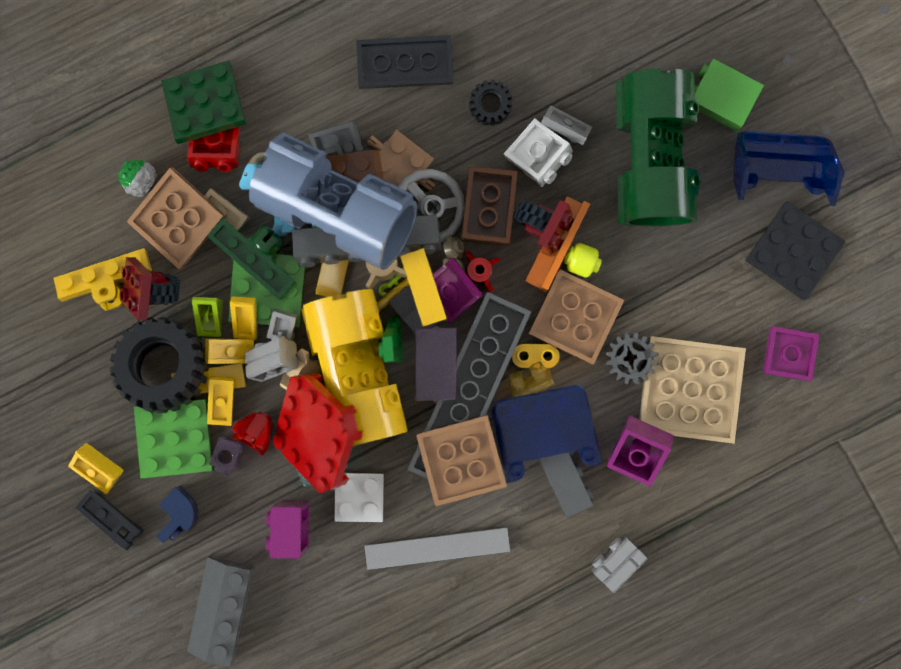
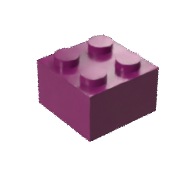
[606,415,674,487]

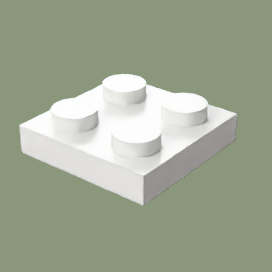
[335,473,384,522]

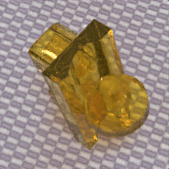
[509,361,555,403]

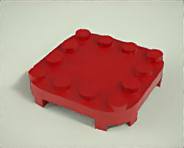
[273,373,363,494]

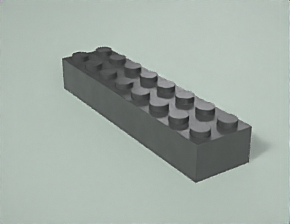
[407,292,531,479]

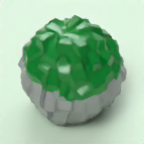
[118,159,158,197]

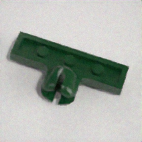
[207,218,296,300]

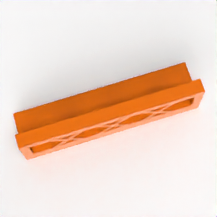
[525,196,590,292]

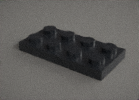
[356,35,453,89]

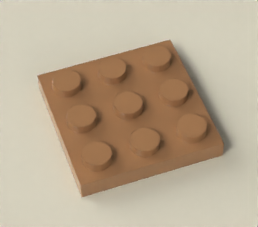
[127,168,226,270]
[528,269,624,365]
[416,415,507,506]

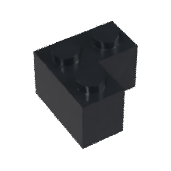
[389,285,442,340]

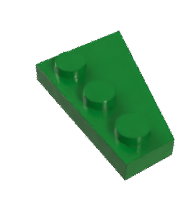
[379,315,404,363]

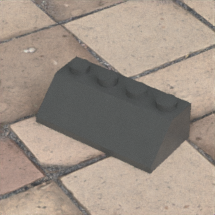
[187,557,255,667]

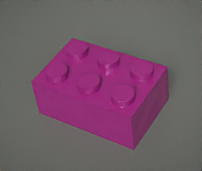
[266,500,309,558]

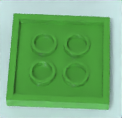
[228,254,306,328]
[134,399,214,478]

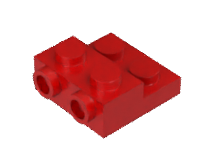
[187,126,241,172]

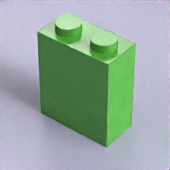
[695,59,764,132]

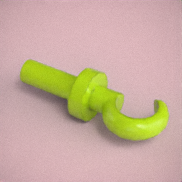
[379,267,405,296]

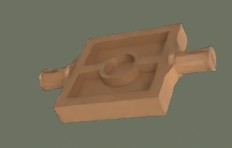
[367,130,436,193]

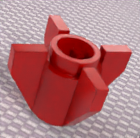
[464,250,500,293]
[231,411,273,456]

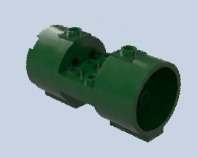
[616,68,701,227]

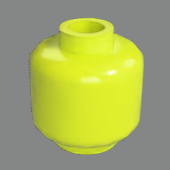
[564,243,602,278]

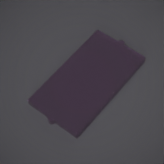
[415,325,456,403]

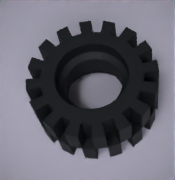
[469,80,512,126]

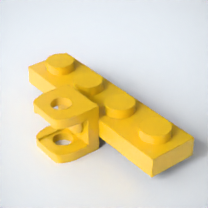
[54,248,152,311]

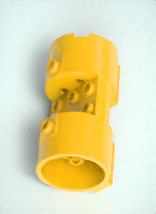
[301,289,408,446]

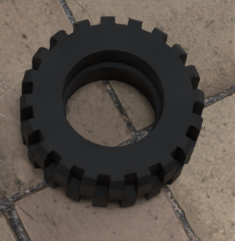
[109,317,209,413]

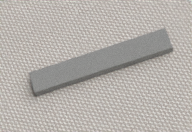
[364,527,510,570]

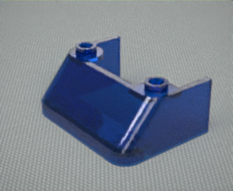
[733,131,845,206]

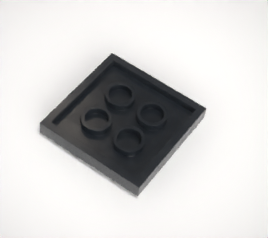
[745,201,846,301]

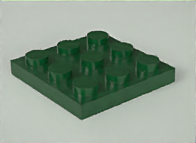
[161,60,246,144]

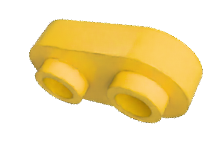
[511,344,560,368]

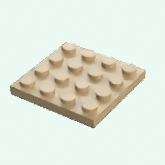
[639,336,746,444]

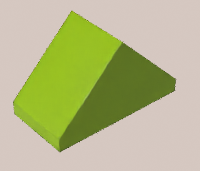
[192,297,223,337]

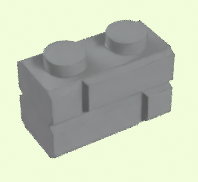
[245,336,298,382]
[591,536,648,593]

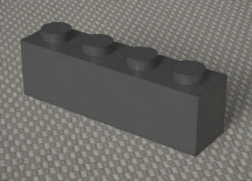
[525,417,594,518]

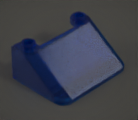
[492,385,602,483]

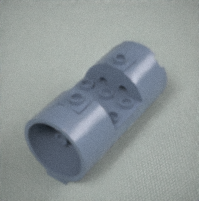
[249,133,417,270]

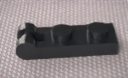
[75,488,144,550]

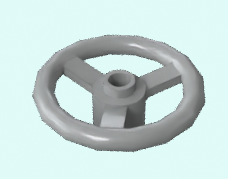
[397,169,465,242]

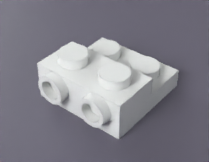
[504,118,573,187]

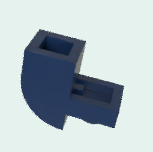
[156,486,198,543]

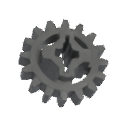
[606,333,659,385]

